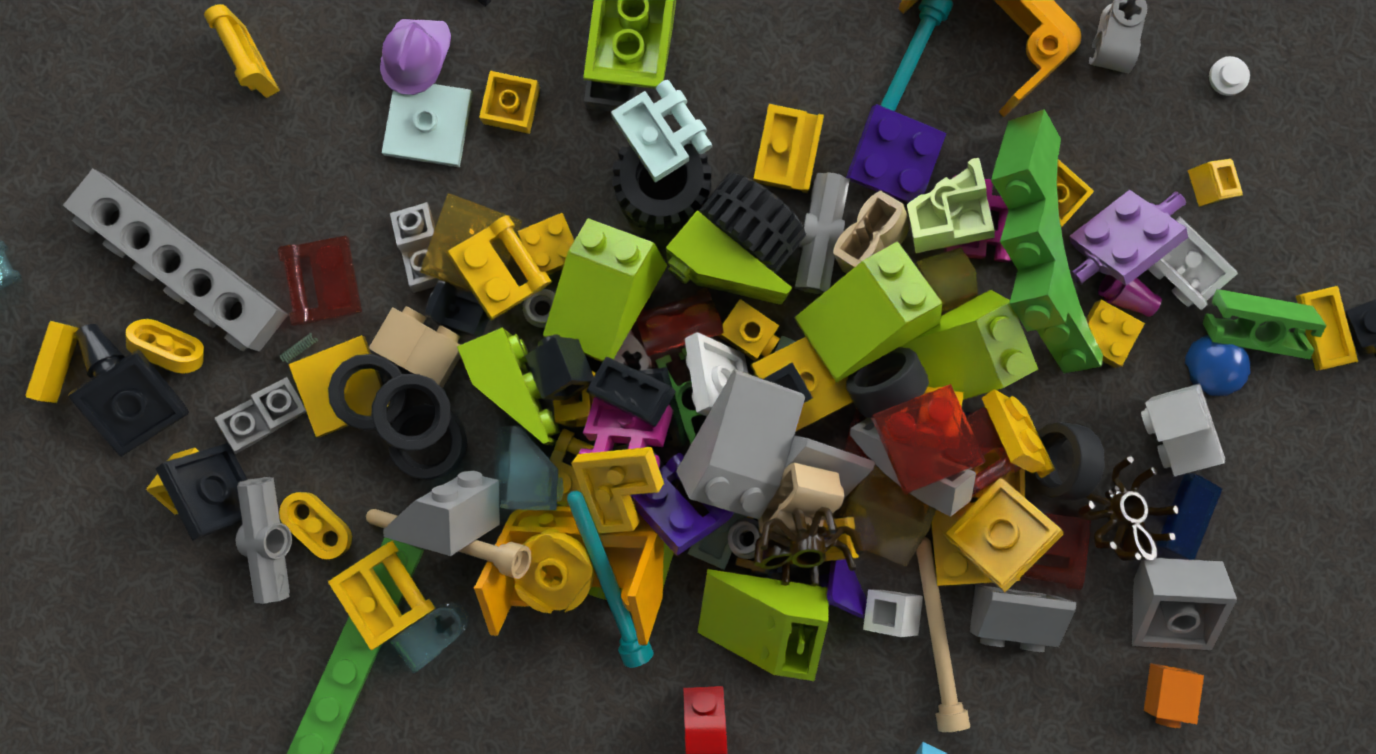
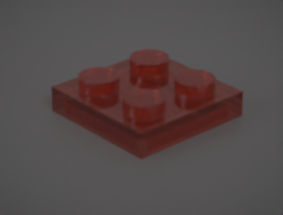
[871,384,986,495]

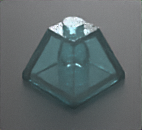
[494,426,563,510]

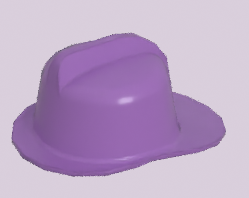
[380,19,451,95]

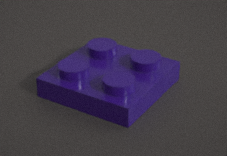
[846,104,946,204]

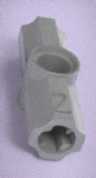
[794,172,850,294]
[236,477,292,604]

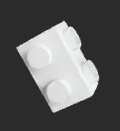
[1148,216,1238,310]

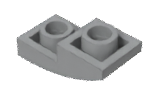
[390,202,451,293]
[215,377,306,454]

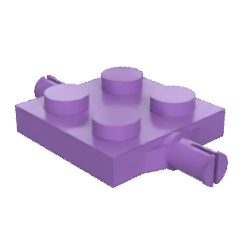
[1069,190,1188,286]

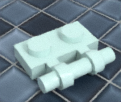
[611,80,713,182]

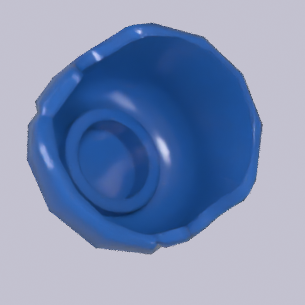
[1185,335,1250,396]

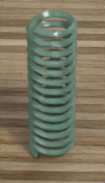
[280,333,318,363]

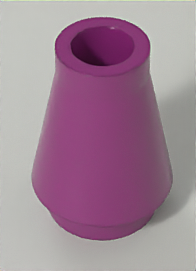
[1098,274,1162,317]

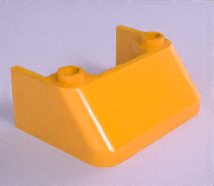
[898,0,1082,117]
[474,505,664,645]

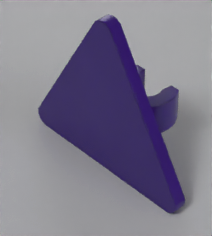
[817,559,867,619]

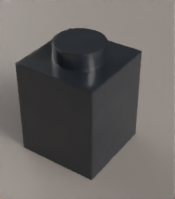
[525,334,594,400]

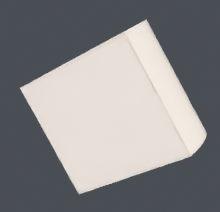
[863,589,923,637]

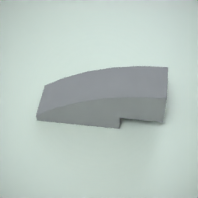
[850,418,976,517]

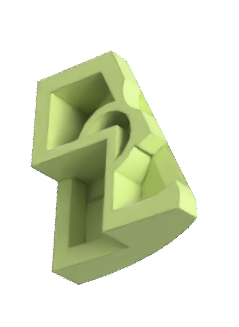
[907,158,995,253]

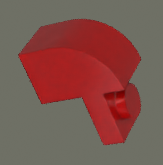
[683,686,727,754]

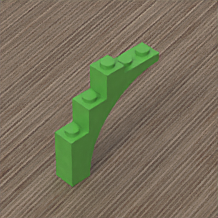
[991,109,1103,374]

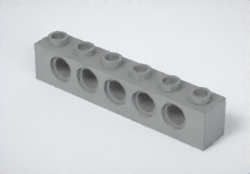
[63,168,289,351]

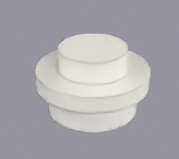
[1209,56,1250,96]

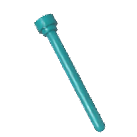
[880,0,953,111]
[567,491,654,668]

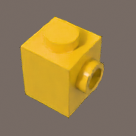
[717,299,780,361]

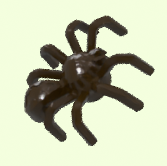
[1078,456,1179,561]
[754,507,864,587]

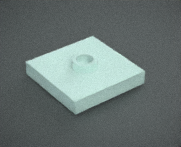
[382,84,473,167]

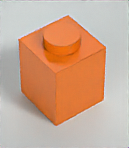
[1144,663,1204,728]

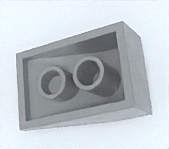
[676,369,805,519]

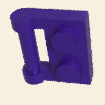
[630,453,734,556]

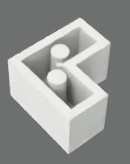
[1141,383,1225,476]

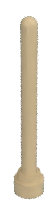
[366,509,531,579]
[915,537,970,732]

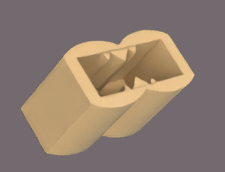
[833,191,910,274]
[369,306,461,388]
[758,463,844,539]

